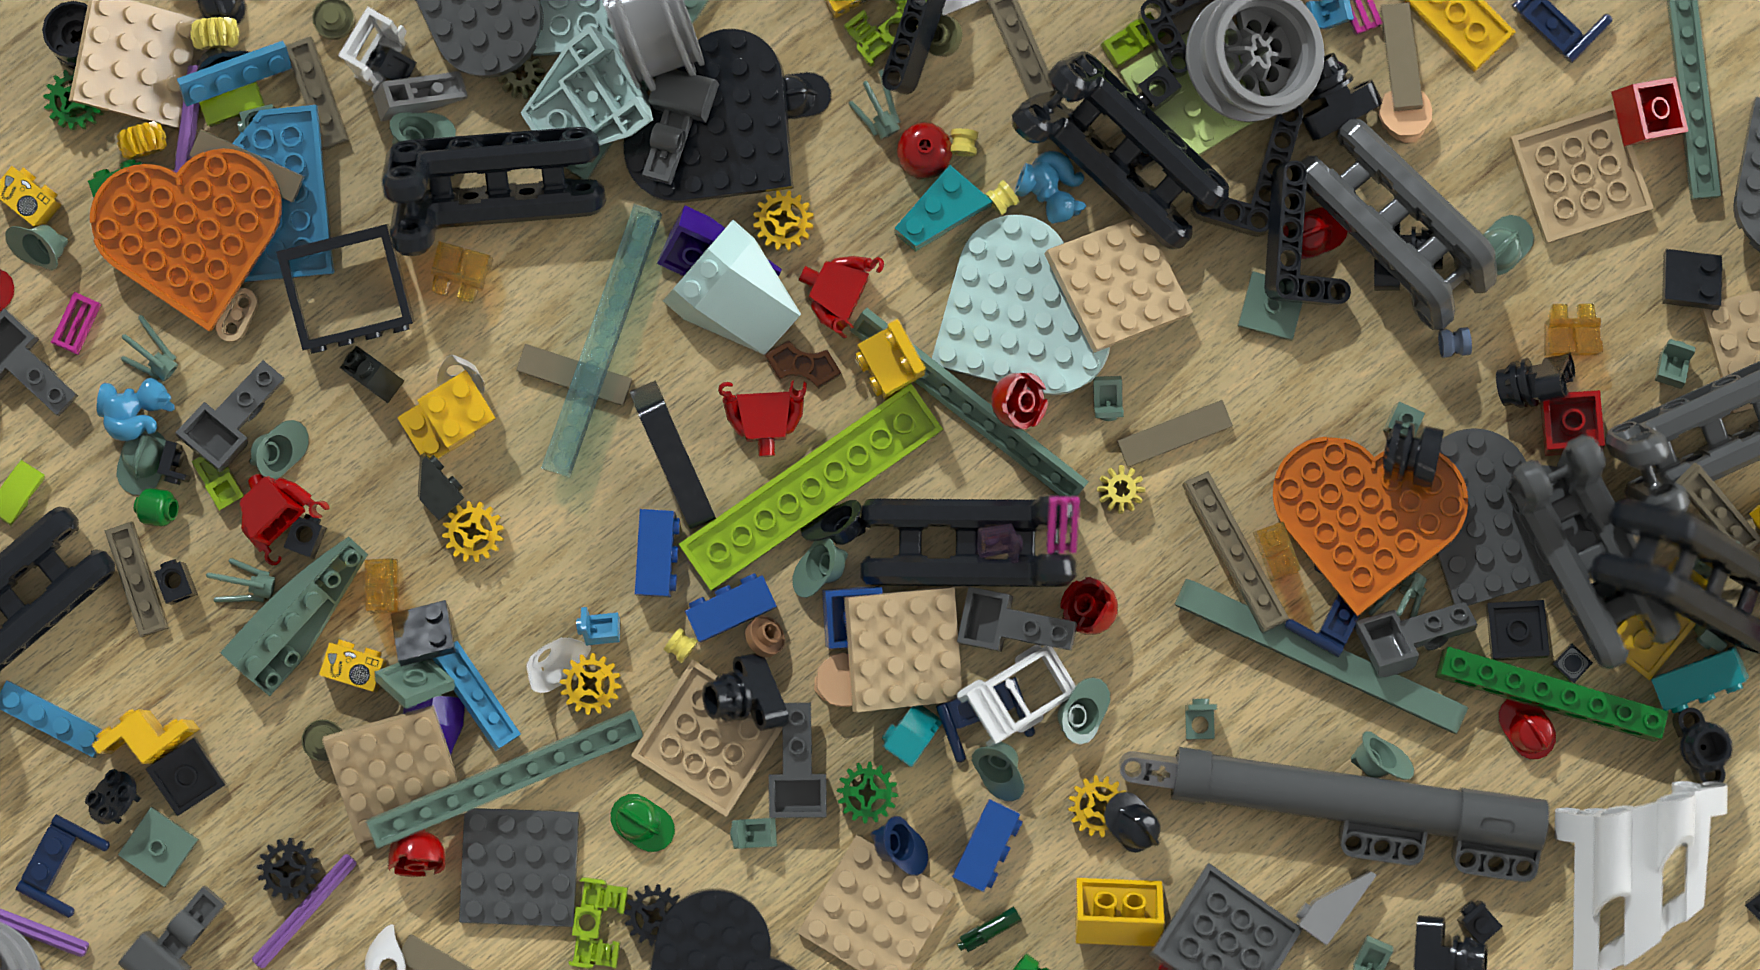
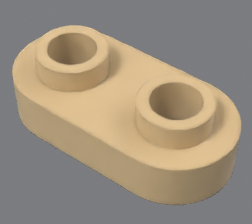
[216,288,259,343]

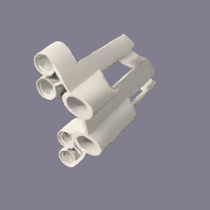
[1555,781,1728,970]

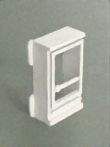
[338,7,407,93]
[957,645,1076,747]

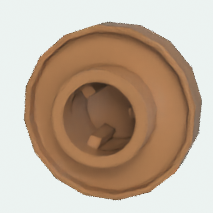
[745,616,785,658]

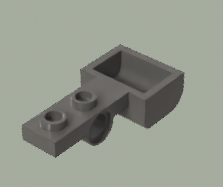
[642,69,719,185]
[0,308,78,416]
[175,360,285,472]
[957,587,1077,652]
[1354,602,1478,677]
[769,703,827,818]
[118,885,227,970]

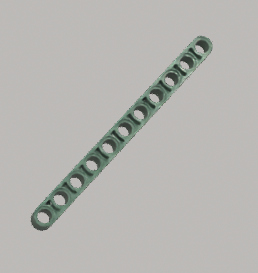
[1174,579,1468,734]

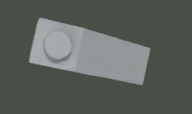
[373,71,468,121]
[1296,871,1376,945]

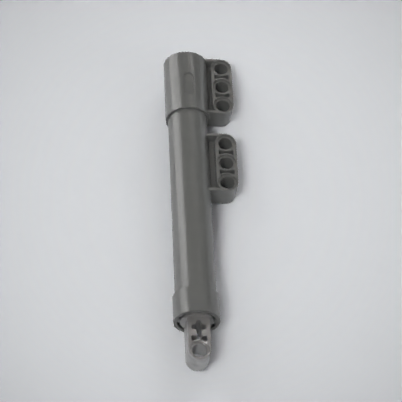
[1119,746,1549,882]

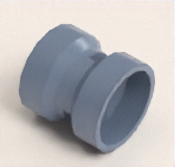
[1438,327,1472,358]

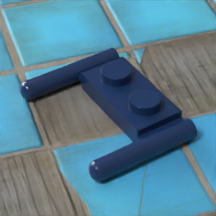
[1511,0,1613,63]
[1285,565,1360,657]
[936,677,1035,763]
[15,814,110,918]

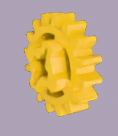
[753,190,814,252]
[442,501,505,563]
[560,653,622,715]
[1068,775,1126,837]

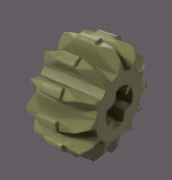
[498,55,546,99]

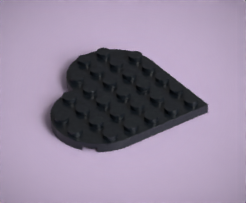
[623,29,794,203]
[650,888,797,970]

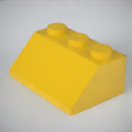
[1075,878,1164,946]

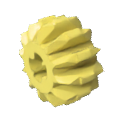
[190,17,239,50]
[1097,465,1145,514]

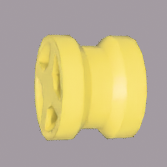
[950,128,978,156]
[985,180,1020,216]
[663,628,698,663]

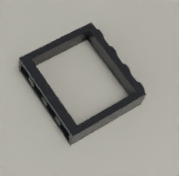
[276,224,415,354]

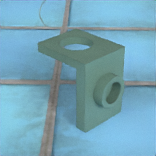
[1185,699,1217,739]

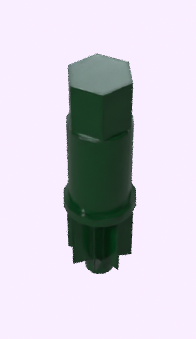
[957,906,1022,952]

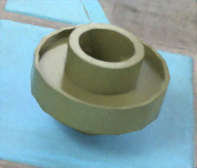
[312,0,355,40]
[929,15,962,57]
[302,720,342,761]

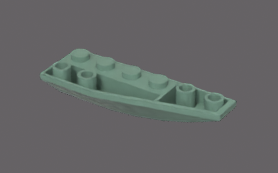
[220,537,368,696]

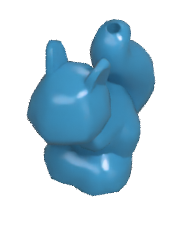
[1014,151,1086,224]
[96,378,175,441]

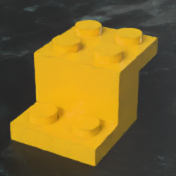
[855,318,926,400]
[397,370,497,459]
[92,709,200,764]

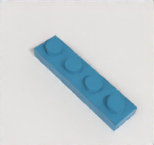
[177,41,292,107]
[433,641,521,751]
[0,680,103,758]

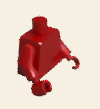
[799,256,884,339]
[718,380,807,457]
[240,474,330,566]

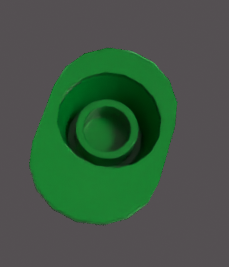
[610,794,675,852]

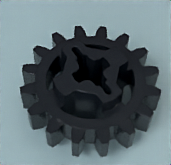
[257,838,321,900]
[624,884,681,947]

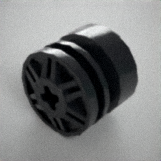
[42,1,88,70]
[1382,420,1444,488]

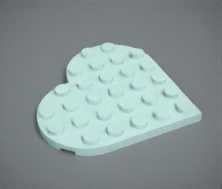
[932,215,1110,395]

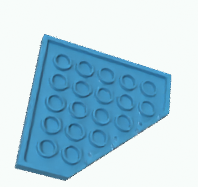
[233,105,334,282]

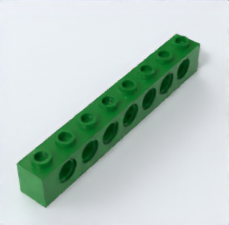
[1435,646,1669,742]

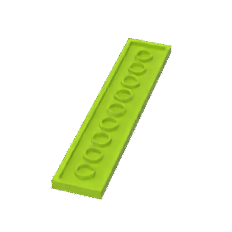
[679,384,943,591]

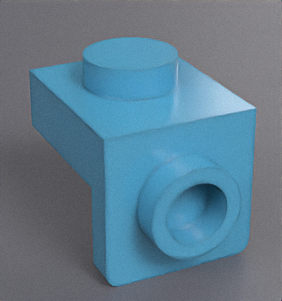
[1305,0,1354,30]
[576,607,620,646]

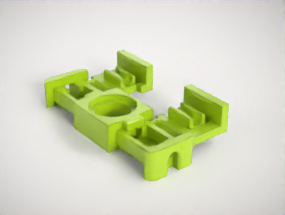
[844,0,927,67]
[568,877,628,968]

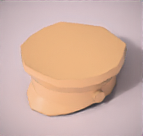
[1378,91,1432,143]
[814,652,852,707]

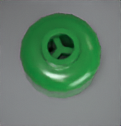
[133,488,179,527]

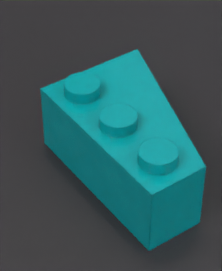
[894,165,993,251]
[1651,646,1749,714]
[882,705,942,767]

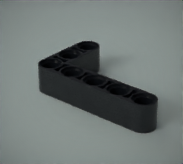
[882,0,946,95]
[1138,0,1208,78]
[1190,105,1303,237]
[1264,160,1351,305]
[630,380,716,530]

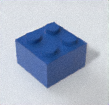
[822,586,883,649]

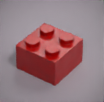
[1611,77,1689,146]
[1540,390,1605,456]

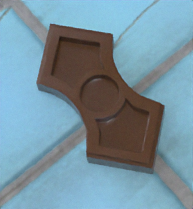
[765,340,842,389]

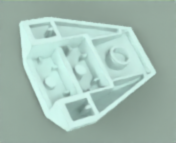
[521,26,653,146]
[663,220,801,355]

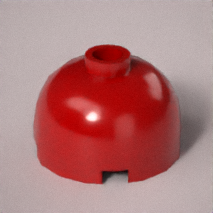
[897,122,952,179]
[991,373,1048,429]
[1060,577,1118,635]
[388,829,445,877]

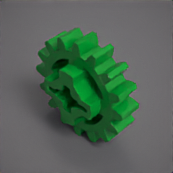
[43,70,104,131]
[837,762,898,824]

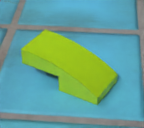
[1100,12,1166,68]
[199,82,265,127]
[191,456,244,511]
[0,460,45,526]

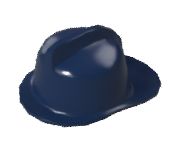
[871,816,929,875]

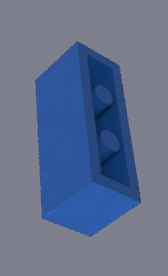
[635,509,680,597]
[685,573,778,643]
[952,799,1023,892]

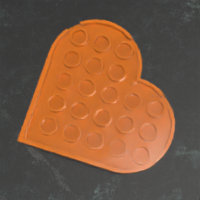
[90,149,282,331]
[1273,437,1468,617]

